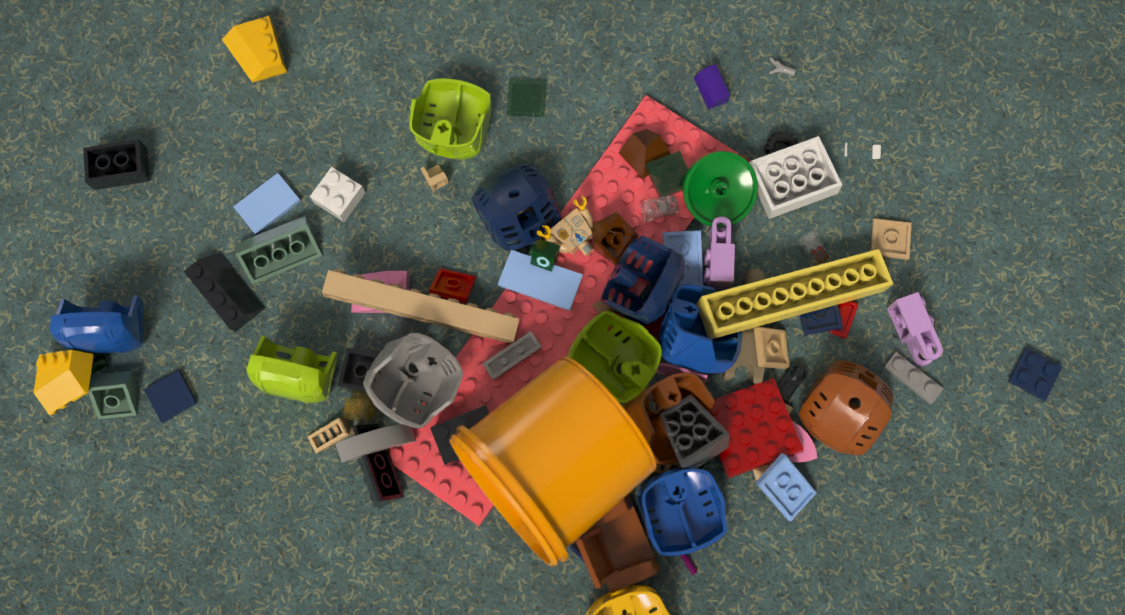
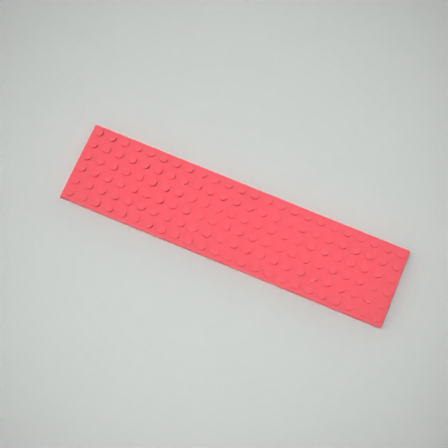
[388,95,739,526]

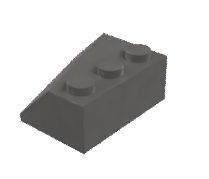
[659,395,730,468]

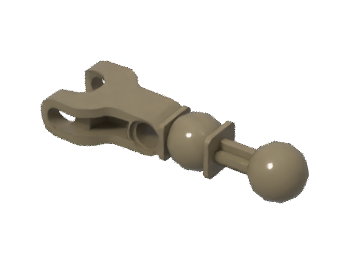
[722,268,767,385]

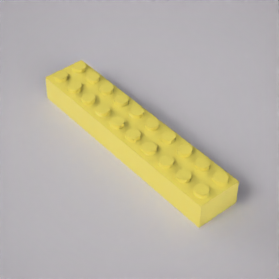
[696,249,893,339]

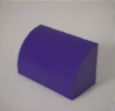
[694,64,730,110]

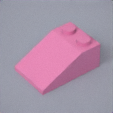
[351,271,410,313]

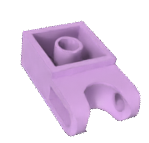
[703,217,735,290]
[887,292,943,366]

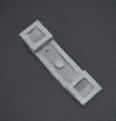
[336,424,416,463]

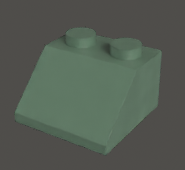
[88,371,137,419]

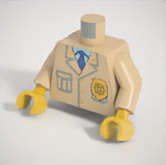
[537,195,594,256]

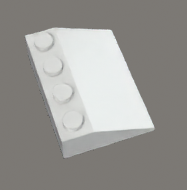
[749,136,842,219]

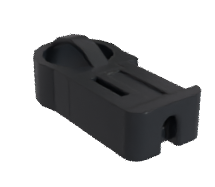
[777,364,808,403]

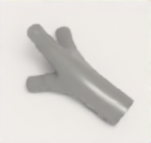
[769,57,796,76]

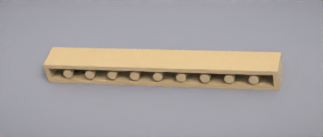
[322,269,519,344]

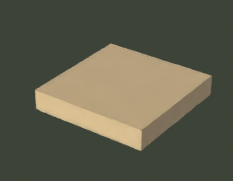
[870,218,912,260]
[754,327,790,369]

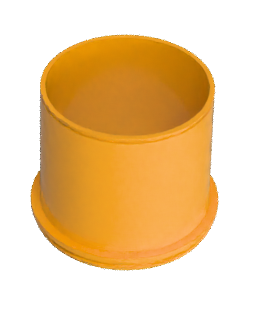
[449,357,656,567]

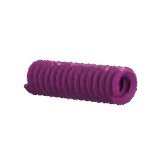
[680,554,698,575]

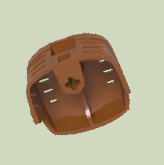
[799,360,894,455]
[623,373,715,465]

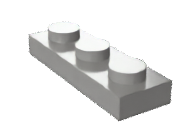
[482,331,542,381]
[883,352,944,405]

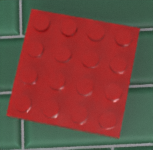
[710,378,804,479]

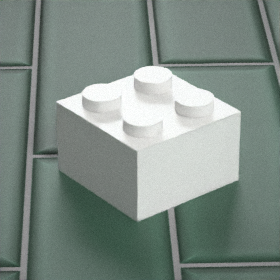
[310,167,366,222]

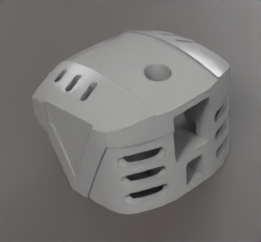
[363,333,463,429]

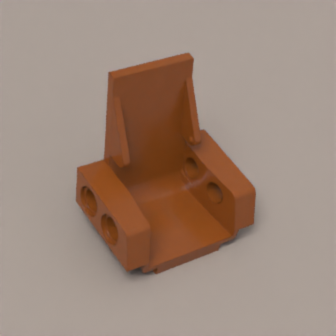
[576,494,660,594]

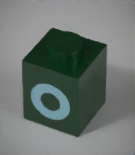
[529,239,561,272]

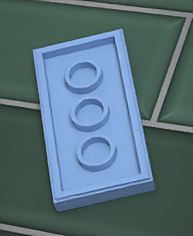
[498,250,583,311]

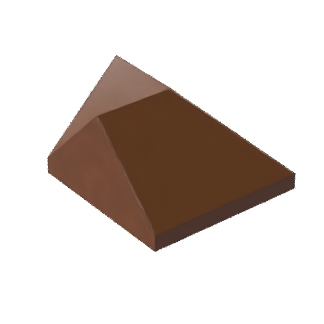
[619,129,671,180]
[593,212,639,265]

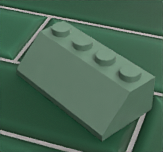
[235,216,322,285]

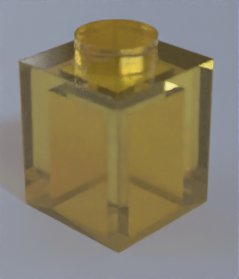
[343,398,375,422]

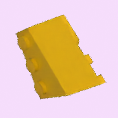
[222,16,287,83]
[34,350,94,415]

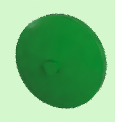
[682,151,758,227]

